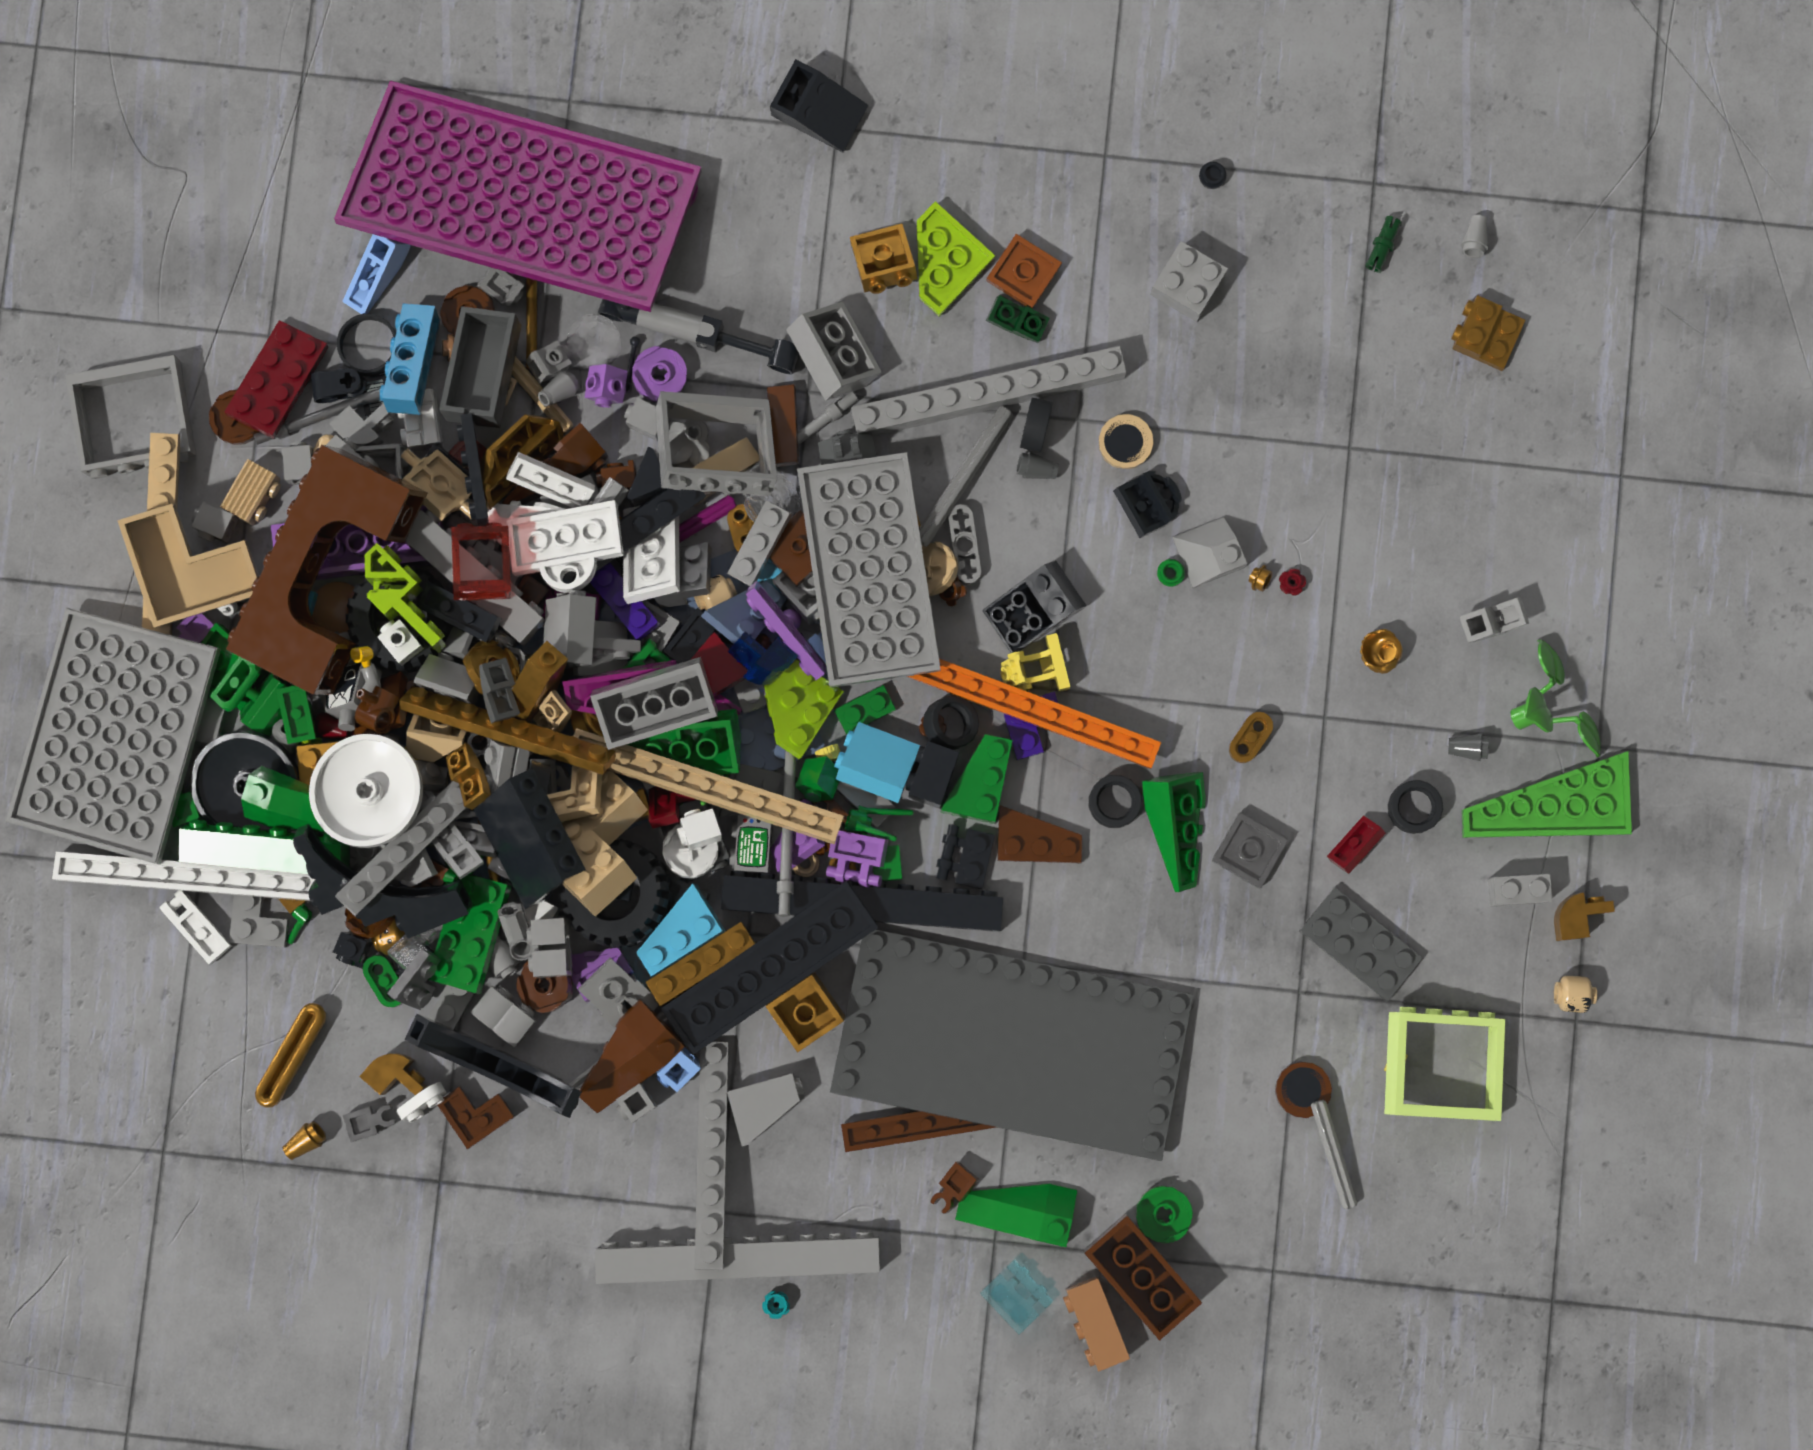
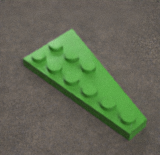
[1461,751,1632,838]

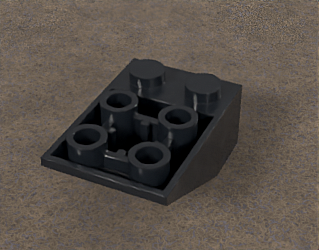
[770,59,869,153]
[982,560,1087,653]

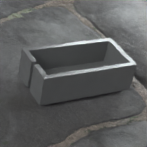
[439,306,522,428]

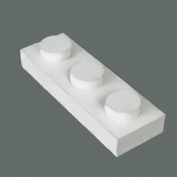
[506,452,595,508]

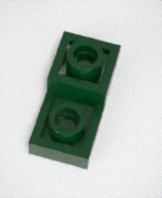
[986,295,1050,343]

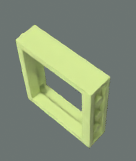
[1384,1007,1505,1121]

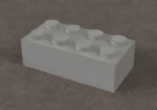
[590,657,718,750]

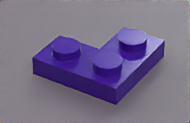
[1003,692,1058,760]

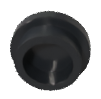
[1199,162,1227,189]

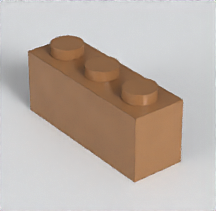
[1063,1276,1130,1372]

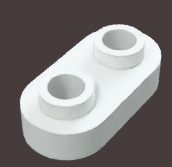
[397,1082,446,1123]

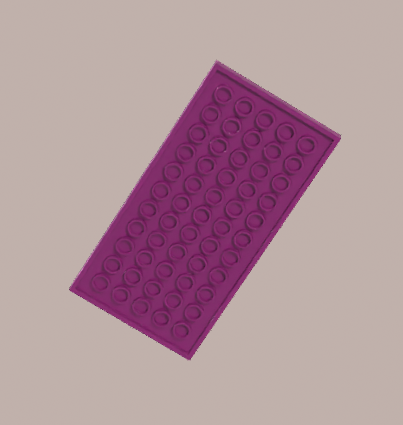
[334,80,702,312]

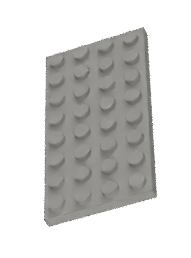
[797,452,941,688]

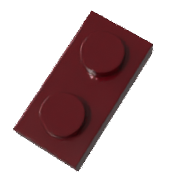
[1327,815,1386,874]

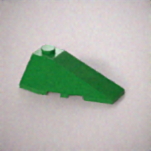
[626,709,741,775]
[241,766,325,832]
[1142,772,1206,892]
[955,1184,1077,1247]

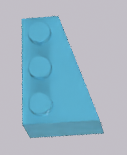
[636,883,726,977]

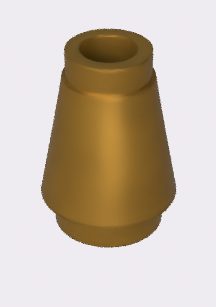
[282,1121,326,1160]

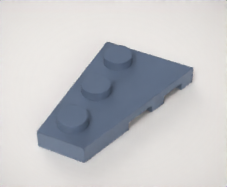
[701,581,787,652]

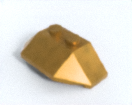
[480,414,564,510]

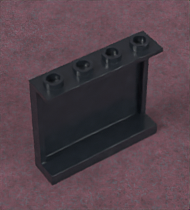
[474,768,586,909]

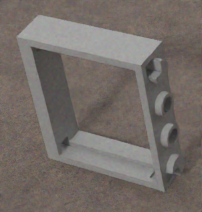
[65,355,196,479]
[655,391,777,496]

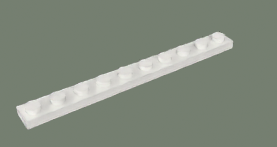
[52,852,315,901]

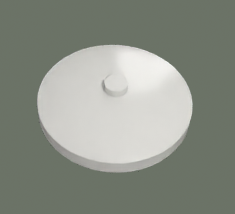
[309,734,423,848]

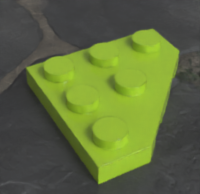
[917,201,995,317]
[758,645,844,759]

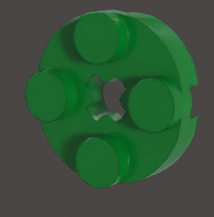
[1136,1186,1193,1243]

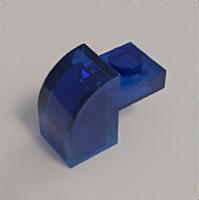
[727,631,798,685]

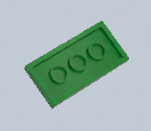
[428,875,512,994]

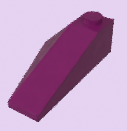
[563,660,677,714]

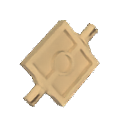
[401,448,473,521]

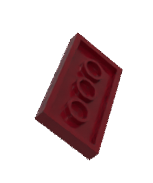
[224,320,329,439]

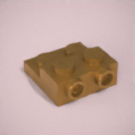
[850,223,917,294]
[1451,295,1525,371]

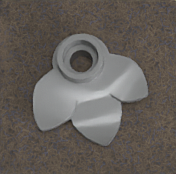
[668,420,710,466]

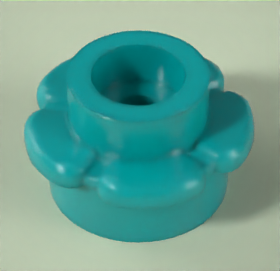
[762,1291,790,1319]

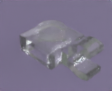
[388,928,437,970]

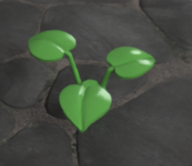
[1510,639,1601,758]

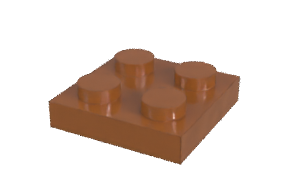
[986,234,1062,309]

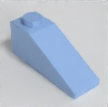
[342,234,411,314]

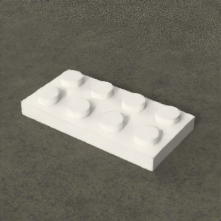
[623,505,680,604]

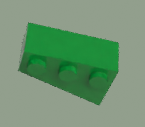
[940,734,1012,824]

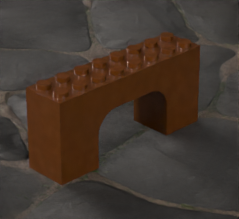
[226,445,428,695]

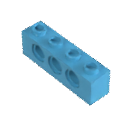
[380,303,440,415]

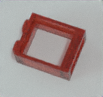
[451,523,511,600]

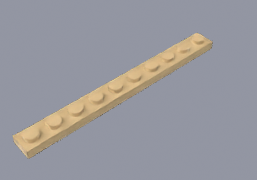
[574,728,844,845]

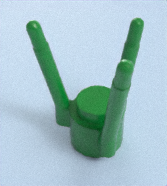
[845,805,914,841]

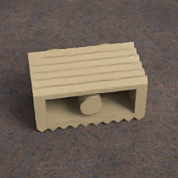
[220,459,281,526]

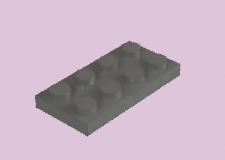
[1299,887,1422,1002]

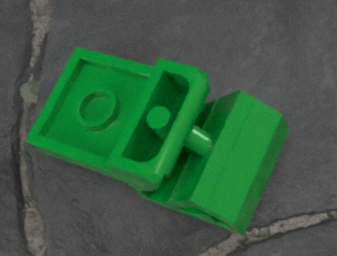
[201,622,294,737]

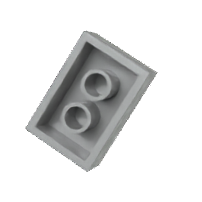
[786,301,882,401]

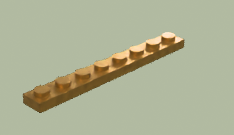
[399,686,616,775]

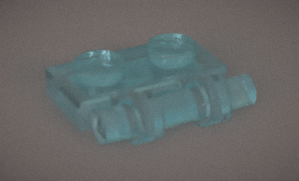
[980,1259,1053,1335]

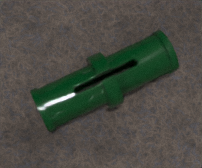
[1365,216,1402,273]

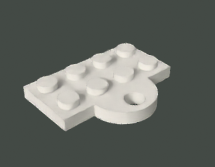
[506,500,624,593]

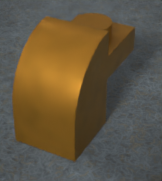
[1554,893,1615,941]
[359,1054,427,1095]

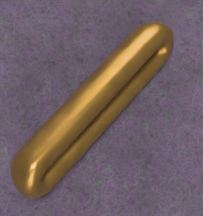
[255,1003,326,1108]

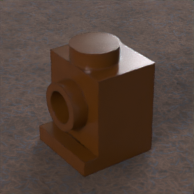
[596,460,636,493]

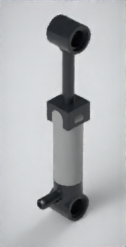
[598,299,799,375]

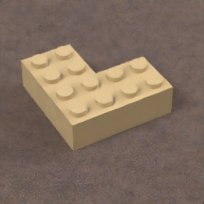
[117,504,259,628]
[561,770,648,916]

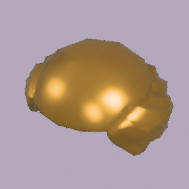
[1360,629,1403,674]

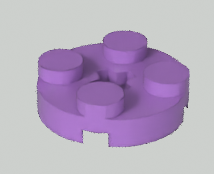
[632,346,687,403]

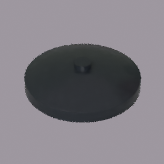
[190,730,299,830]

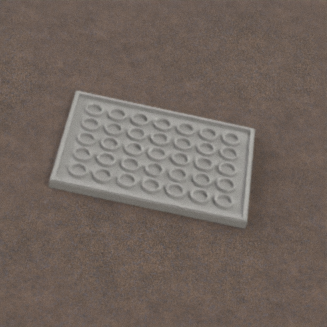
[5,607,221,865]

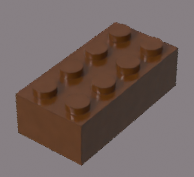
[1083,1214,1202,1341]

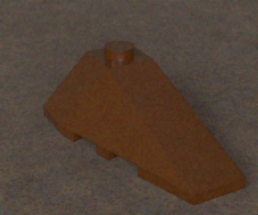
[502,423,608,505]
[579,999,685,1113]

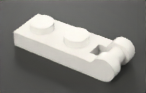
[159,890,232,965]

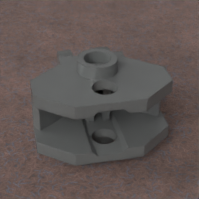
[818,430,876,465]

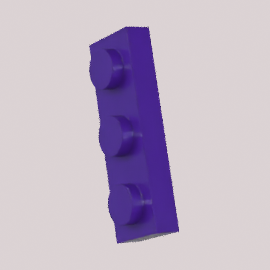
[590,562,660,641]

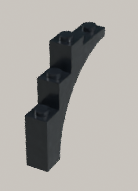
[293,824,473,938]
[405,1014,582,1118]

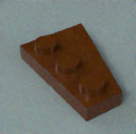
[998,805,1082,863]

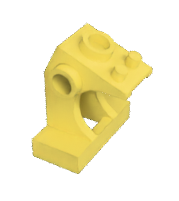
[1000,633,1070,692]

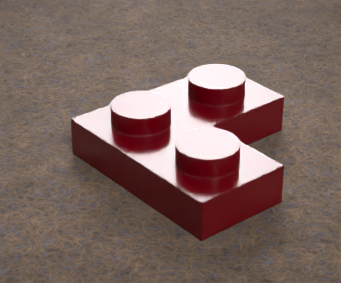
[649,786,697,829]

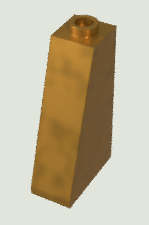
[512,641,568,723]

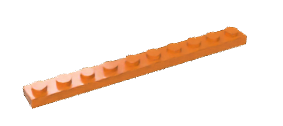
[906,658,1161,769]

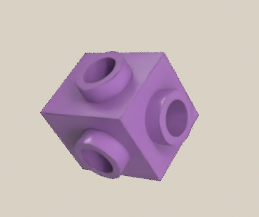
[585,364,628,408]

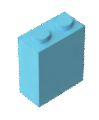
[834,722,920,803]

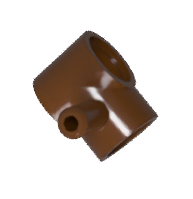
[355,685,400,735]

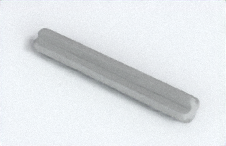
[1311,1100,1357,1209]

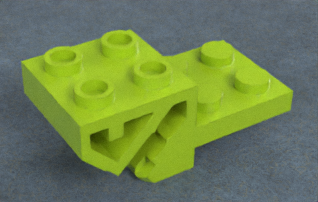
[365,543,447,653]

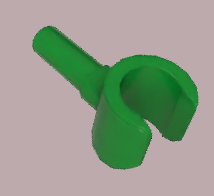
[286,905,312,945]

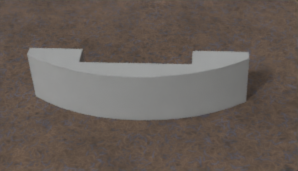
[417,790,484,879]

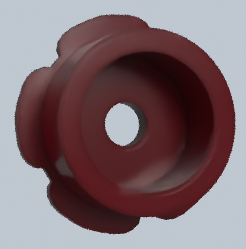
[1279,569,1306,596]

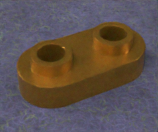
[727,504,756,552]
[1229,712,1273,763]

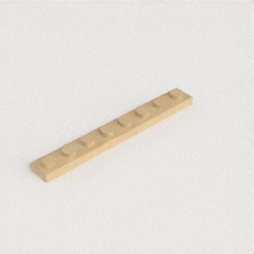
[142,433,181,635]

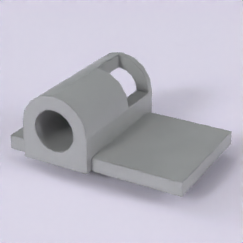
[578,957,659,1029]

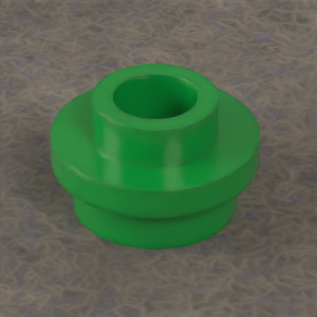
[1157,559,1185,587]

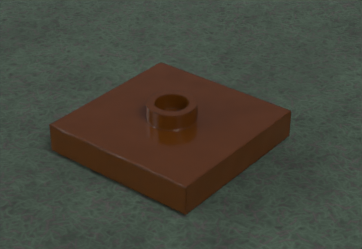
[769,510,813,587]

